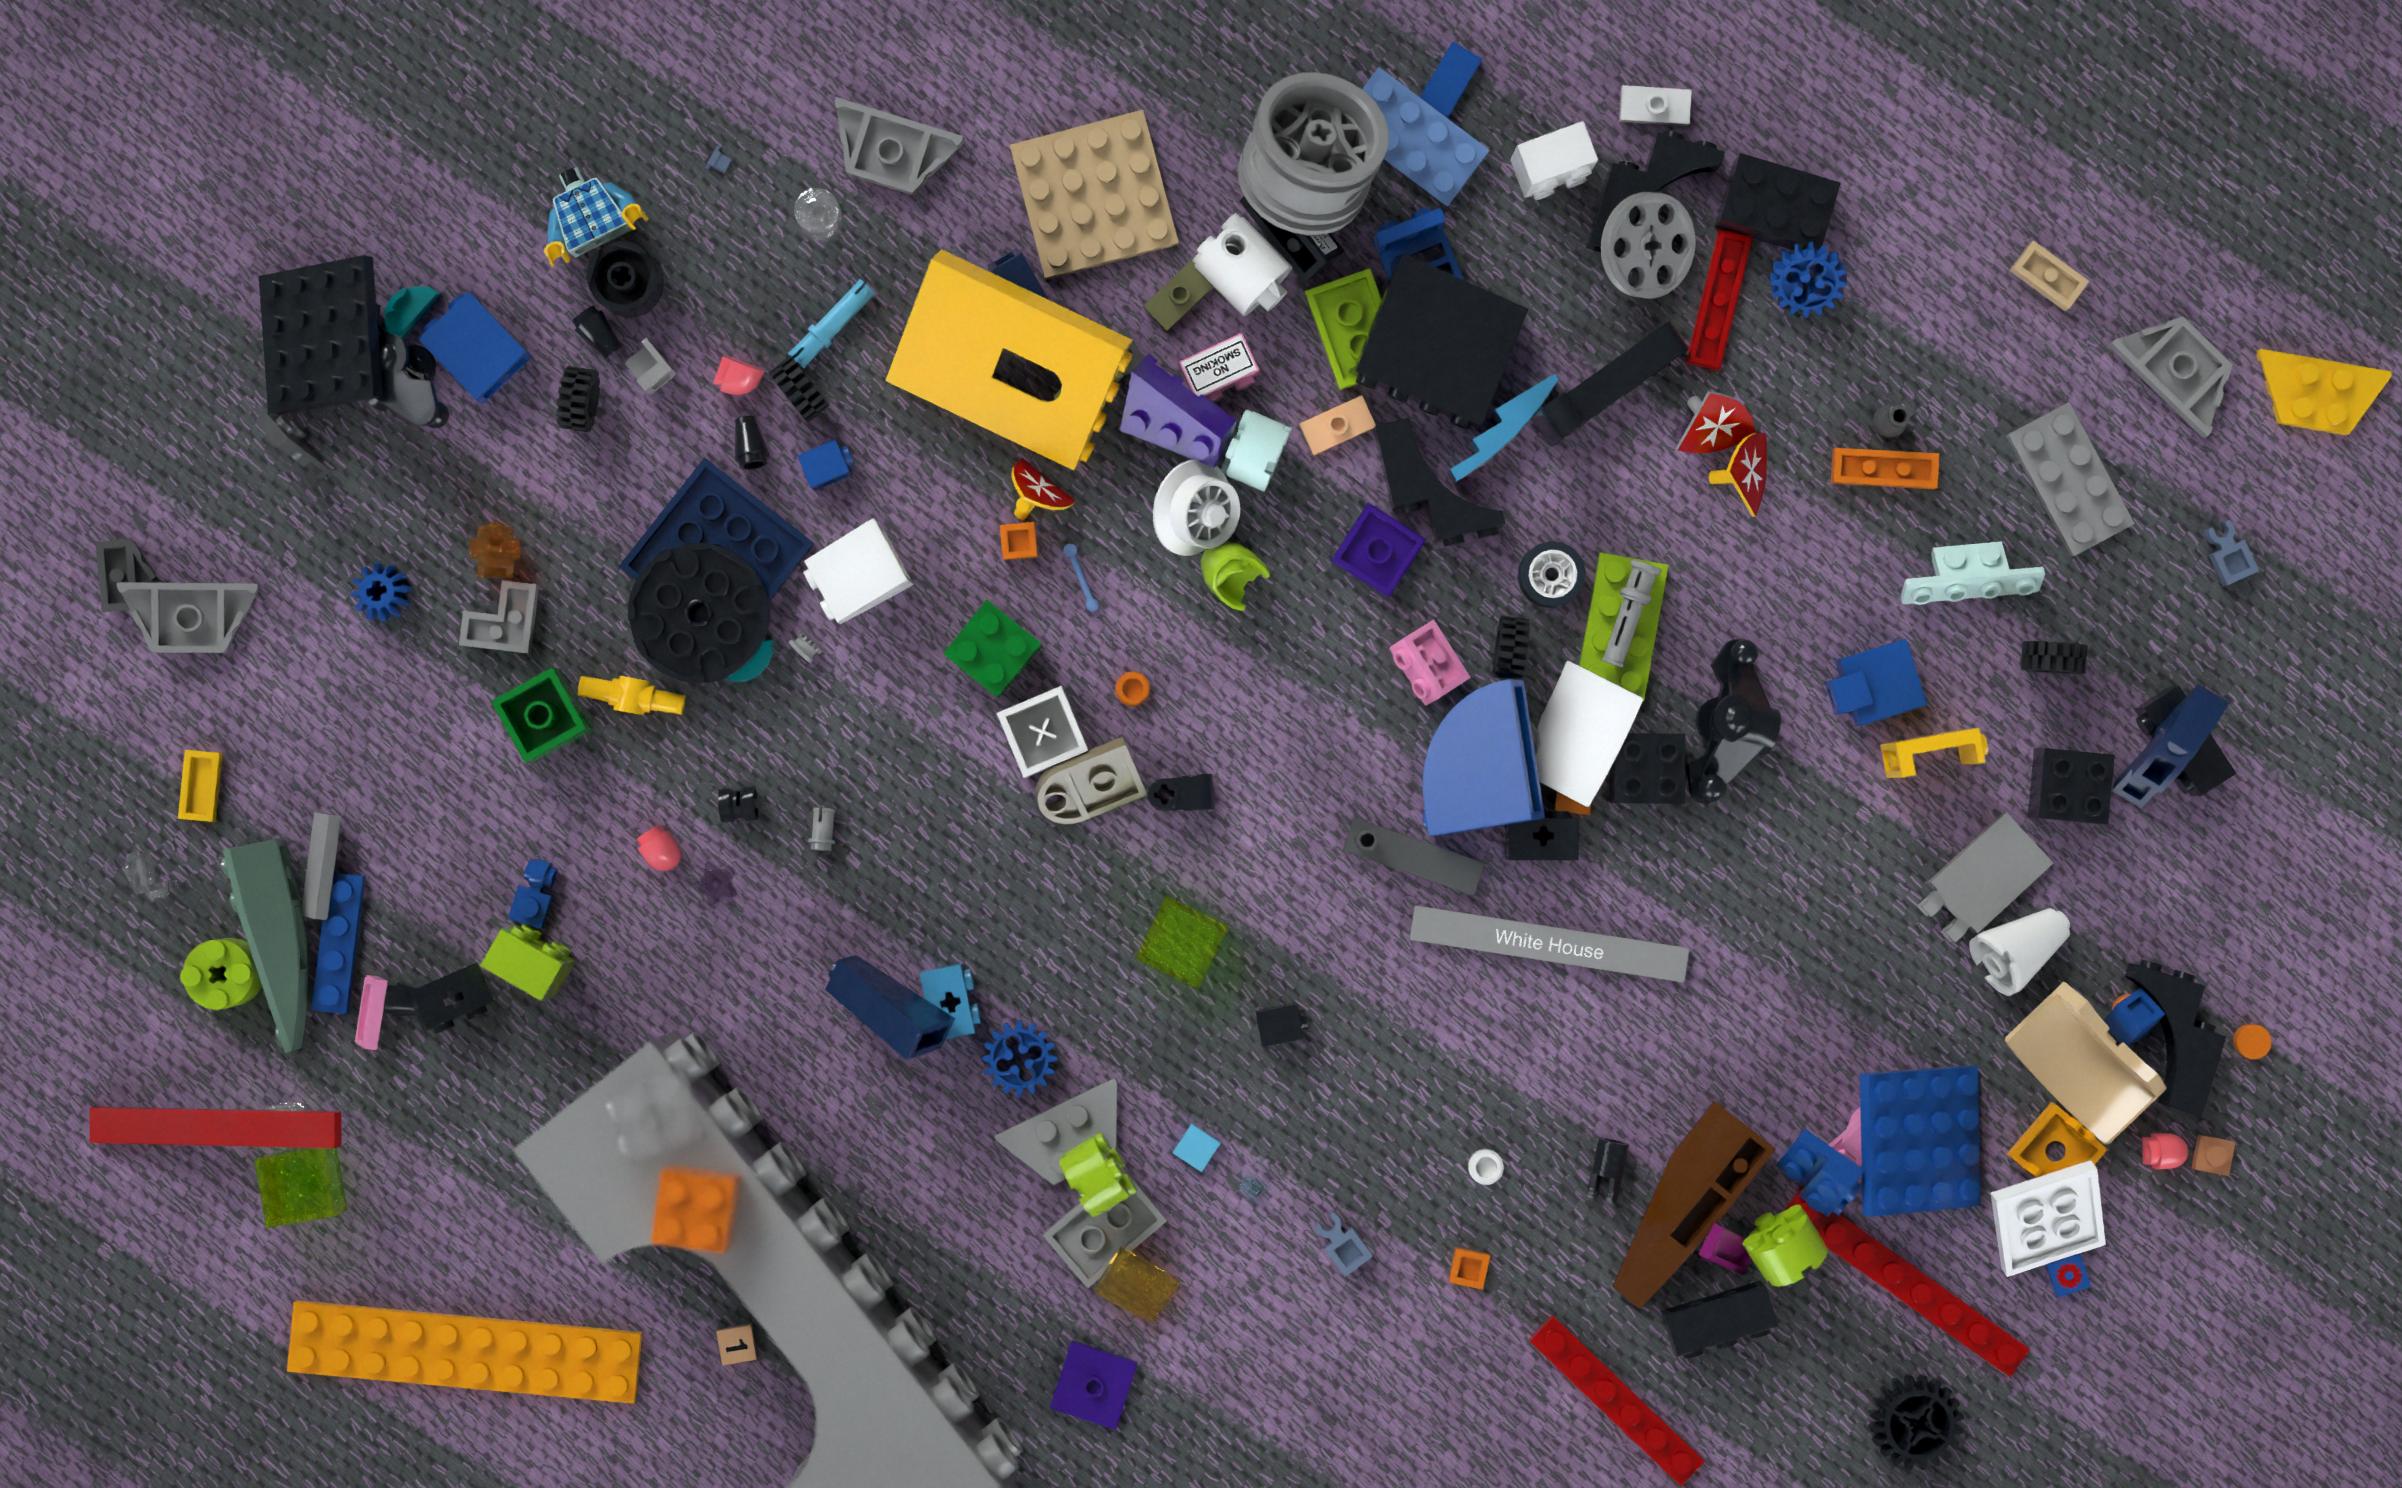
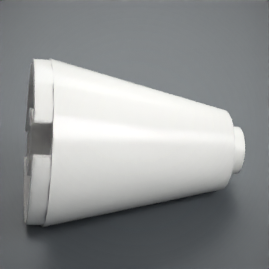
[1969,908,2070,996]

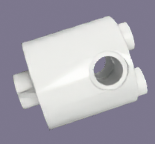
[1192,213,1292,317]

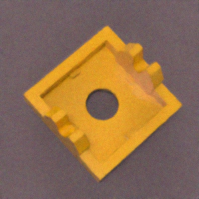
[2006,1102,2108,1178]

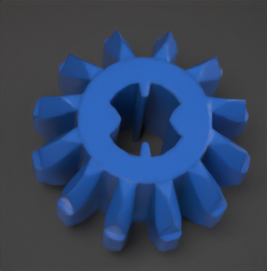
[350,562,412,622]

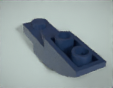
[2112,684,2229,808]

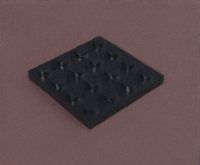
[258,255,383,415]

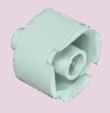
[1221,409,1292,492]

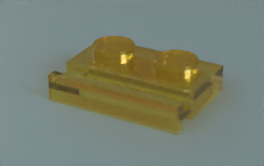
[1093,1247,1180,1325]

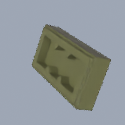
[1143,259,1215,332]

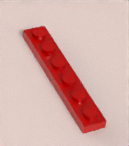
[1529,1315,1705,1487]

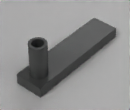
[1343,817,1486,896]

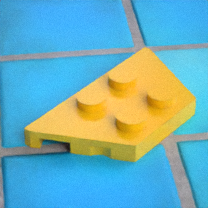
[2256,349,2392,435]

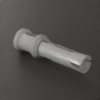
[1602,560,1661,668]

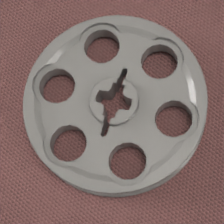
[1601,192,1695,299]

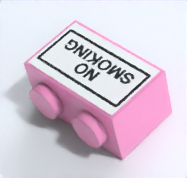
[1179,333,1259,403]

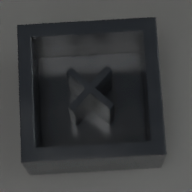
[1609,733,1685,804]
[2028,748,2115,825]

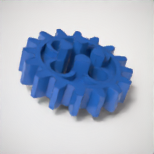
[1770,242,1847,317]
[982,1020,1058,1097]

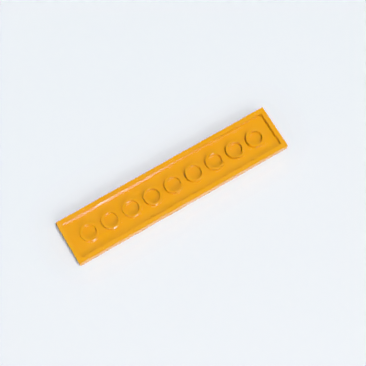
[287,1300,642,1404]

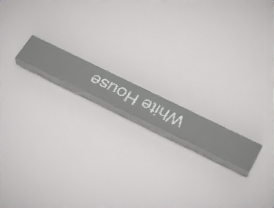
[1409,905,1690,982]

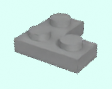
[459,580,540,654]

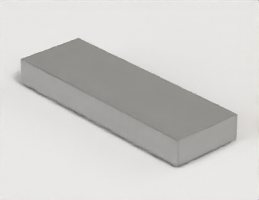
[300,812,341,920]

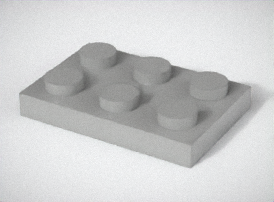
[1042,1167,1167,1289]

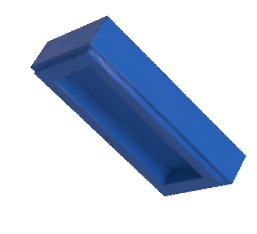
[1420,41,1482,118]

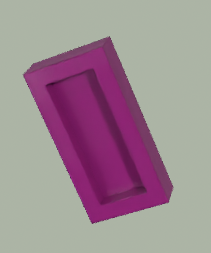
[1699,1223,1752,1275]

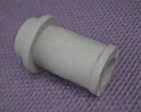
[808,808,836,851]

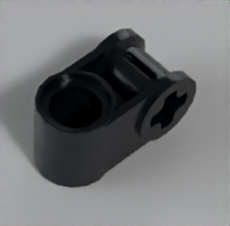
[1148,774,1215,811]

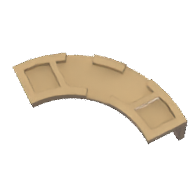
[2005,982,2167,1145]

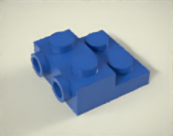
[1776,1129,1864,1217]

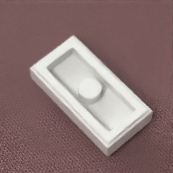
[1619,85,1692,126]

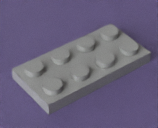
[2006,402,2135,557]

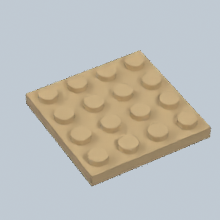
[1010,110,1179,280]

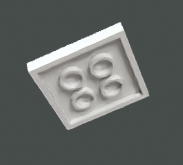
[1991,1160,2106,1277]

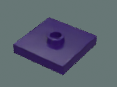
[1330,502,1427,599]
[1050,1340,1138,1430]

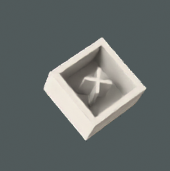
[1510,121,1598,200]
[997,686,1089,778]

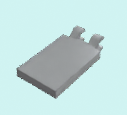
[1917,812,2053,943]

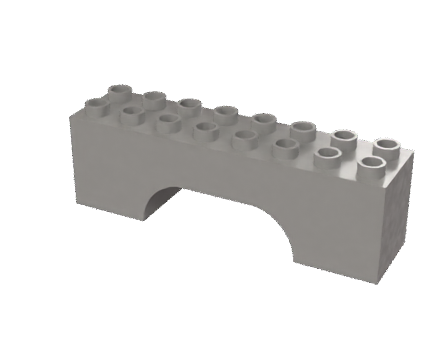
[513,1030,1023,1488]

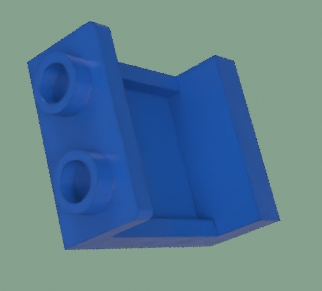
[418,292,533,404]

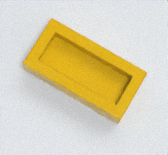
[178,750,223,822]

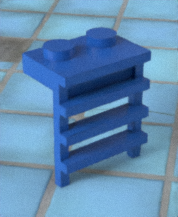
[1373,207,1463,282]

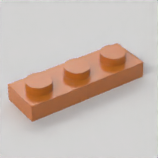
[1831,448,1939,489]

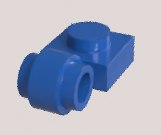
[508,859,558,929]

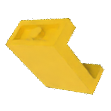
[1880,728,1988,778]

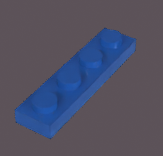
[311,872,366,1014]

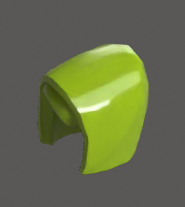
[1200,541,1270,611]

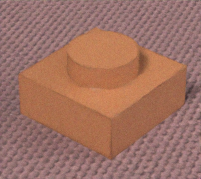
[2191,1134,2235,1176]

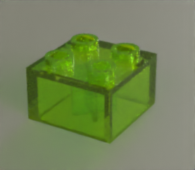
[1135,894,1229,989]
[254,1148,347,1228]

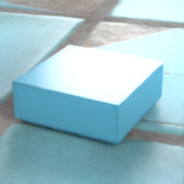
[1173,1123,1221,1172]

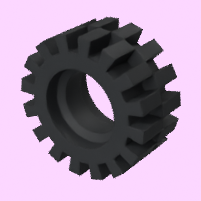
[768,356,830,422]
[556,366,600,432]
[1492,615,1530,680]
[2021,641,2088,674]

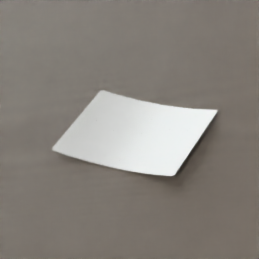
[1535,661,1643,807]

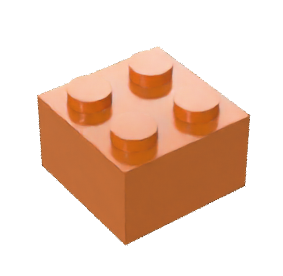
[651,1164,741,1253]

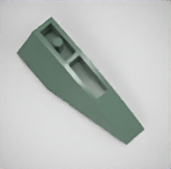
[221,838,308,1053]

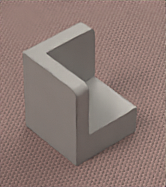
[625,337,677,395]

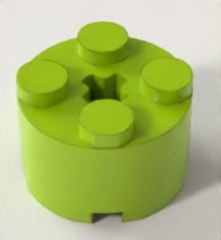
[180,938,262,1010]
[1059,1132,1138,1217]
[1743,1205,1828,1287]

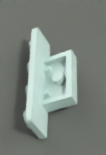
[1901,542,2045,605]

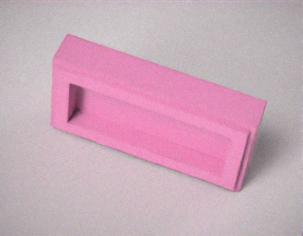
[355,975,388,1050]

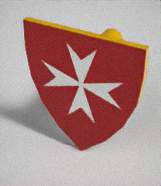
[1709,433,1767,517]
[1011,458,1076,520]

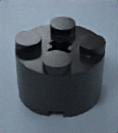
[586,241,664,318]

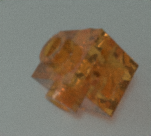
[470,522,521,578]

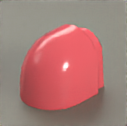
[713,355,765,396]
[637,825,681,871]
[2142,1133,2189,1170]

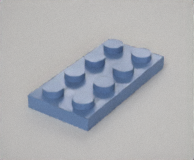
[1362,67,1490,207]

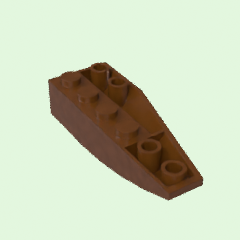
[1612,1101,1776,1309]

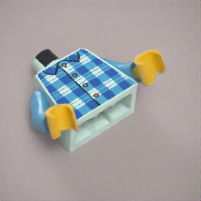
[544,167,649,267]

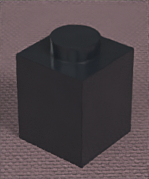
[1255,1002,1309,1047]

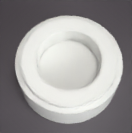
[1468,1149,1504,1185]

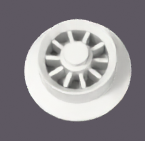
[1153,459,1240,556]

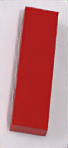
[1685,228,1753,372]

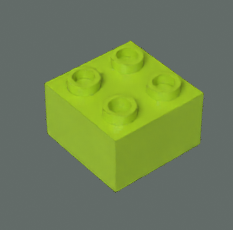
[480,924,577,1001]

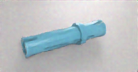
[788,279,876,369]

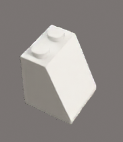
[803,518,914,624]

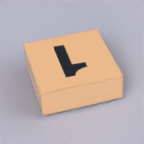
[716,1323,758,1366]

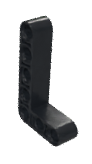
[1531,321,1689,447]

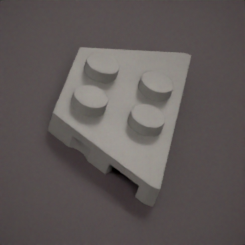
[835,97,965,196]
[2108,316,2233,438]
[117,582,259,653]
[994,1077,1117,1185]

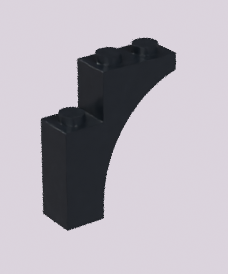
[1586,131,1725,257]
[1373,418,1505,547]
[2125,959,2226,1117]

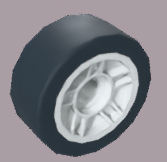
[1517,541,1586,608]

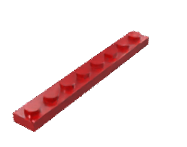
[1782,1186,2030,1377]

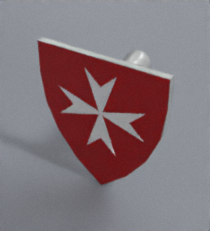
[1676,391,1756,453]

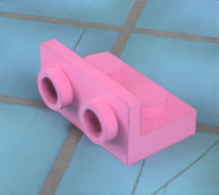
[1389,619,1471,706]

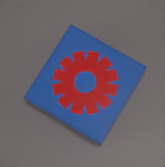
[2045,1253,2091,1298]

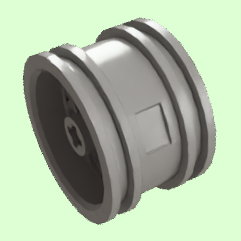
[1238,72,1389,235]

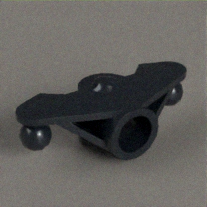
[366,303,450,428]
[1686,639,1781,804]

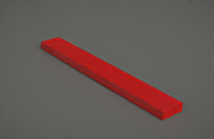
[89,1107,342,1148]

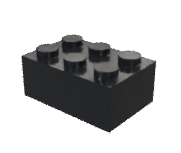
[1714,153,1841,251]

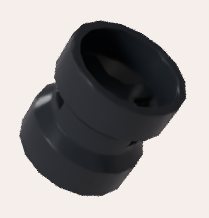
[718,786,759,823]

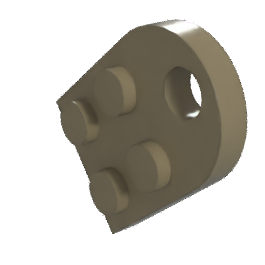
[1035,737,1148,824]

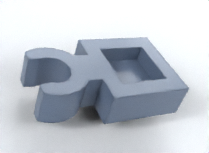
[2204,520,2259,586]
[1314,1211,1373,1277]

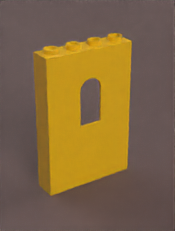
[885,249,1133,470]

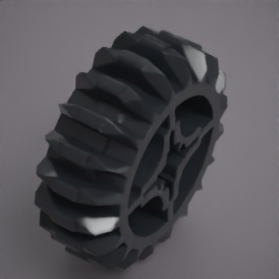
[1868,1374,1964,1470]

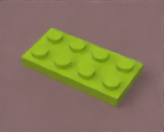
[1579,552,1669,702]

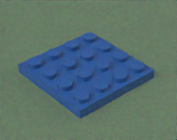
[1860,1066,1981,1217]

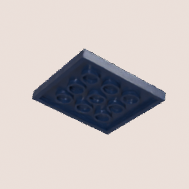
[618,457,815,623]

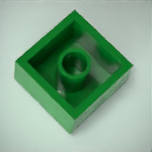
[943,600,1043,699]
[491,667,595,763]

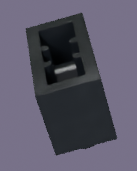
[1505,811,1579,860]
[407,963,494,1034]

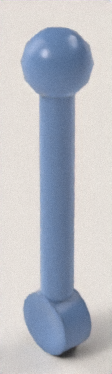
[1063,544,1099,612]

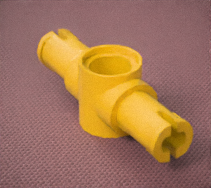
[577,676,686,715]

